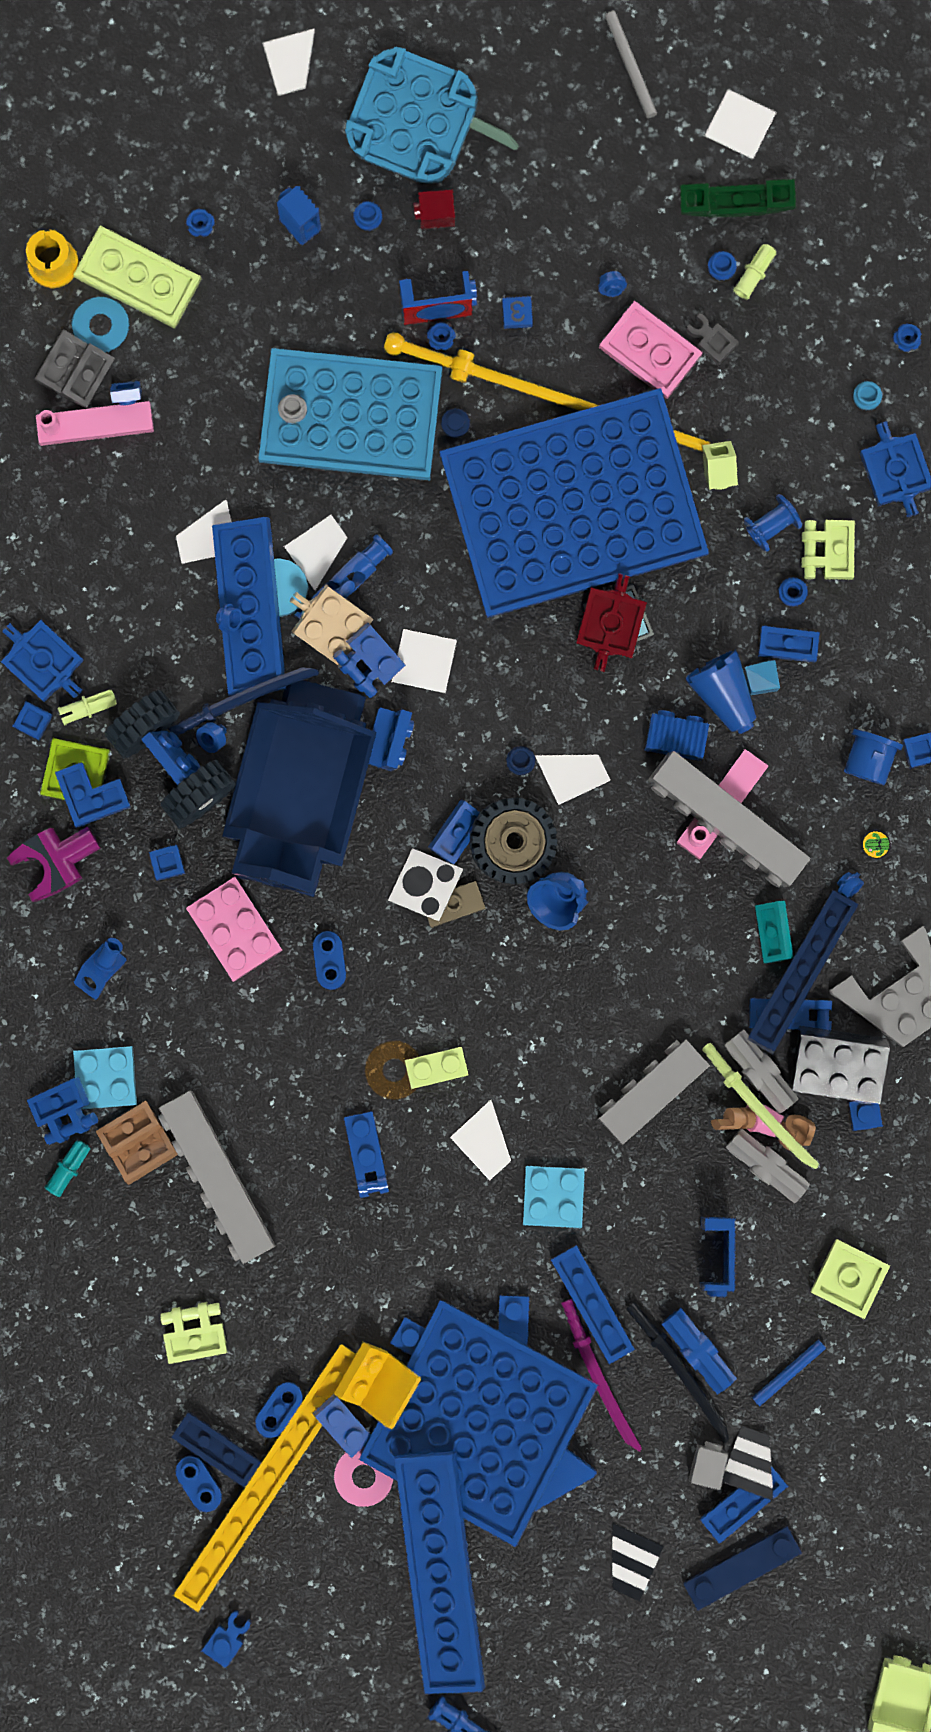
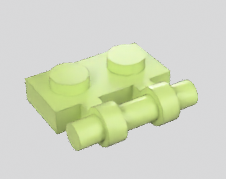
[801,520,855,580]
[161,1302,228,1364]

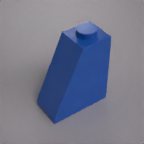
[535,1448,597,1511]

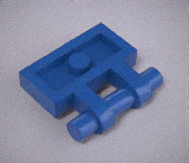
[333,622,406,698]
[27,1077,98,1145]

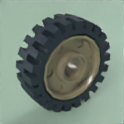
[469,798,558,884]

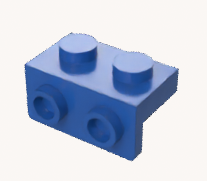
[368,708,414,771]

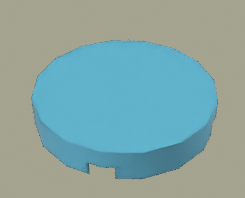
[274,558,309,617]

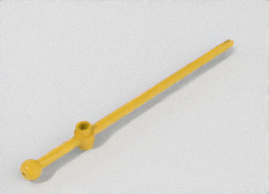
[384,332,711,451]

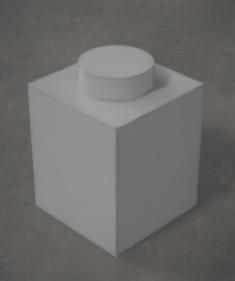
[689,1441,728,1490]

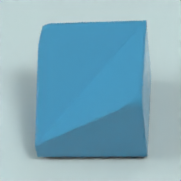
[745,660,780,696]

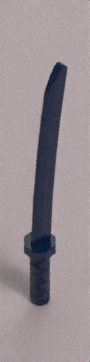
[169,667,319,737]

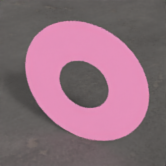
[334,1447,393,1507]

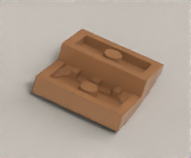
[96,1101,178,1185]

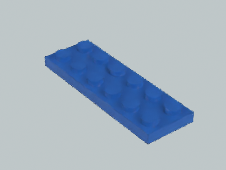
[212,517,287,696]

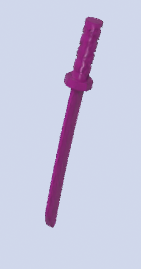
[561,1299,642,1451]

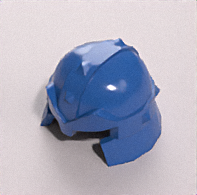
[527,872,588,930]

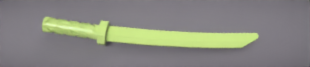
[702,1043,819,1169]

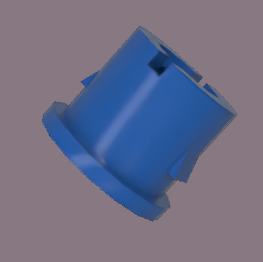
[844,729,903,785]

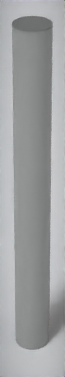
[605,11,657,118]

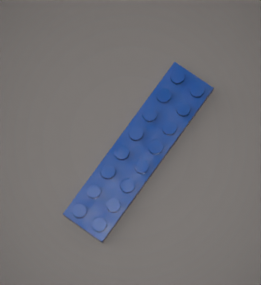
[395,1452,485,1694]

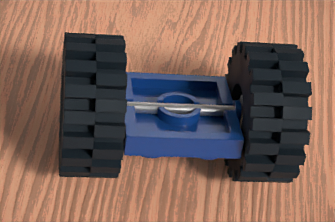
[104,690,236,829]

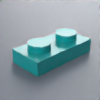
[755,901,794,963]

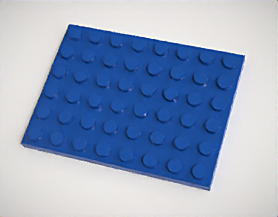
[439,388,709,618]

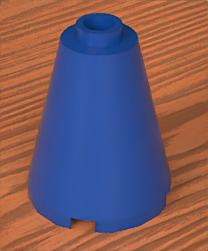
[685,650,756,734]

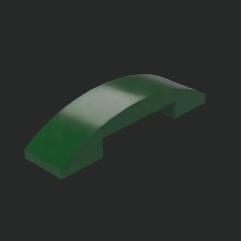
[681,179,796,217]

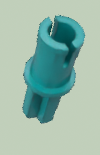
[44,1140,90,1197]

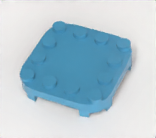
[345,47,478,184]

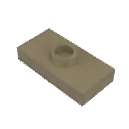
[427,881,486,928]

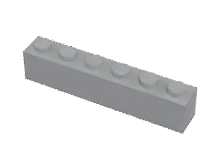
[647,751,811,888]
[158,1091,276,1264]

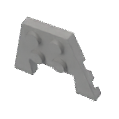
[829,926,931,1047]

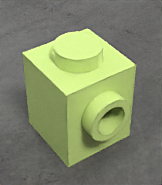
[703,441,738,490]

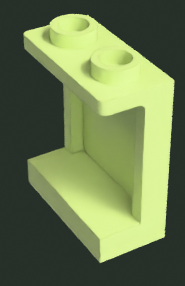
[867,1655,931,1732]

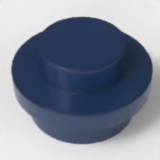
[441,409,470,438]
[506,746,535,776]

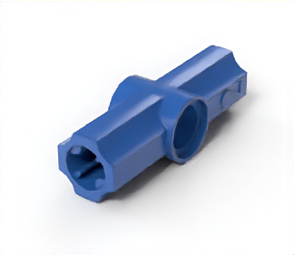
[661,1308,737,1395]

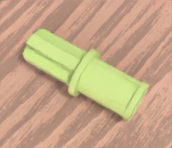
[733,244,776,300]
[58,690,117,725]

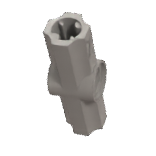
[724,1030,799,1114]
[725,1128,810,1204]

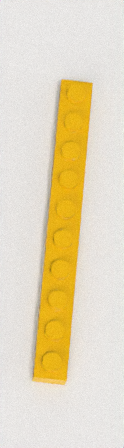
[174,1344,356,1612]

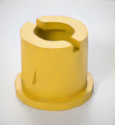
[26,230,79,288]

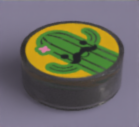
[861,830,891,860]

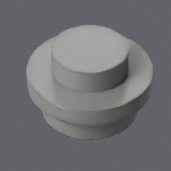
[278,394,307,424]

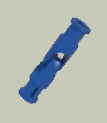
[294,534,394,621]

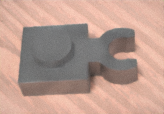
[686,314,739,365]

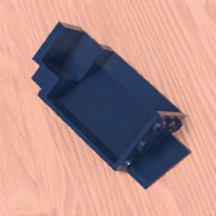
[222,680,377,897]

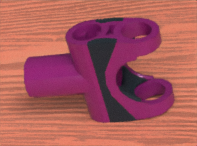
[7,826,101,902]

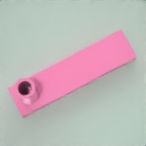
[36,401,154,446]
[676,749,768,860]

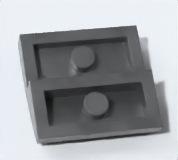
[34,329,115,408]

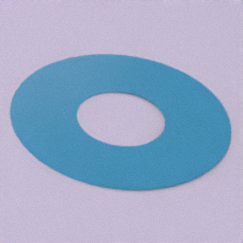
[72,297,129,352]

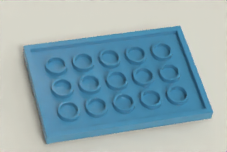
[259,348,442,481]

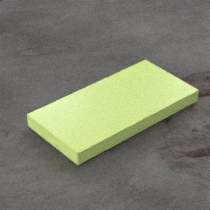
[73,226,201,328]

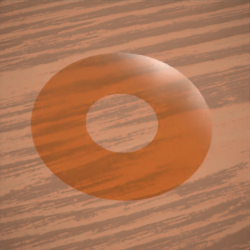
[365,1041,420,1100]

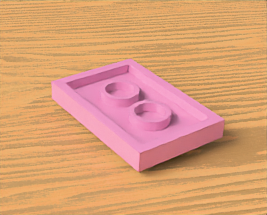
[599,301,703,399]
[186,877,283,982]

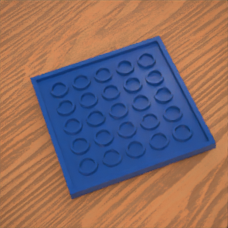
[359,1300,599,1547]

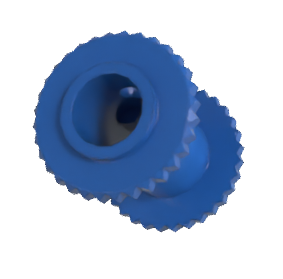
[744,494,802,551]

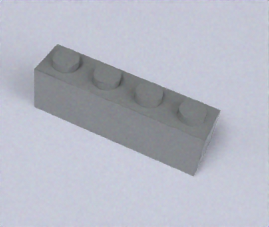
[598,1040,710,1145]

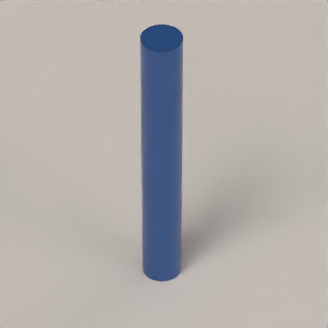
[752,1340,826,1407]

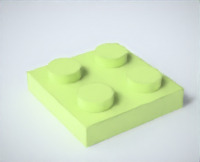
[810,1239,890,1319]

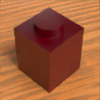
[414,190,455,229]

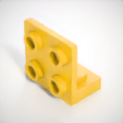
[334,1342,421,1429]

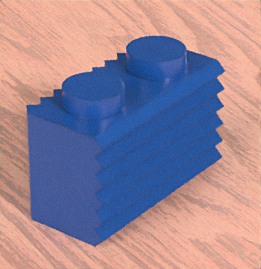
[277,186,322,245]
[645,710,709,761]

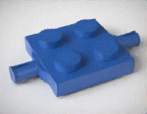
[860,422,931,517]
[1,620,84,702]

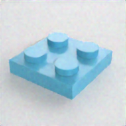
[73,1046,137,1110]
[523,1166,585,1228]

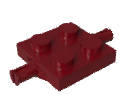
[576,573,647,672]

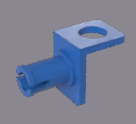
[74,938,127,1000]

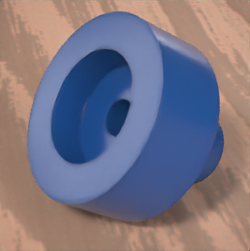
[196,722,227,753]

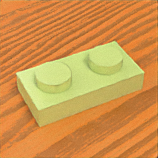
[405,1047,468,1089]

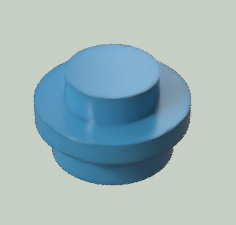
[853,381,882,410]

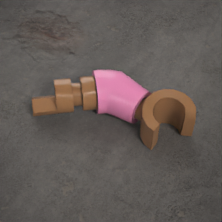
[711,1105,816,1151]

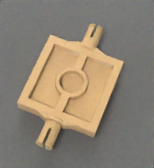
[290,585,374,665]

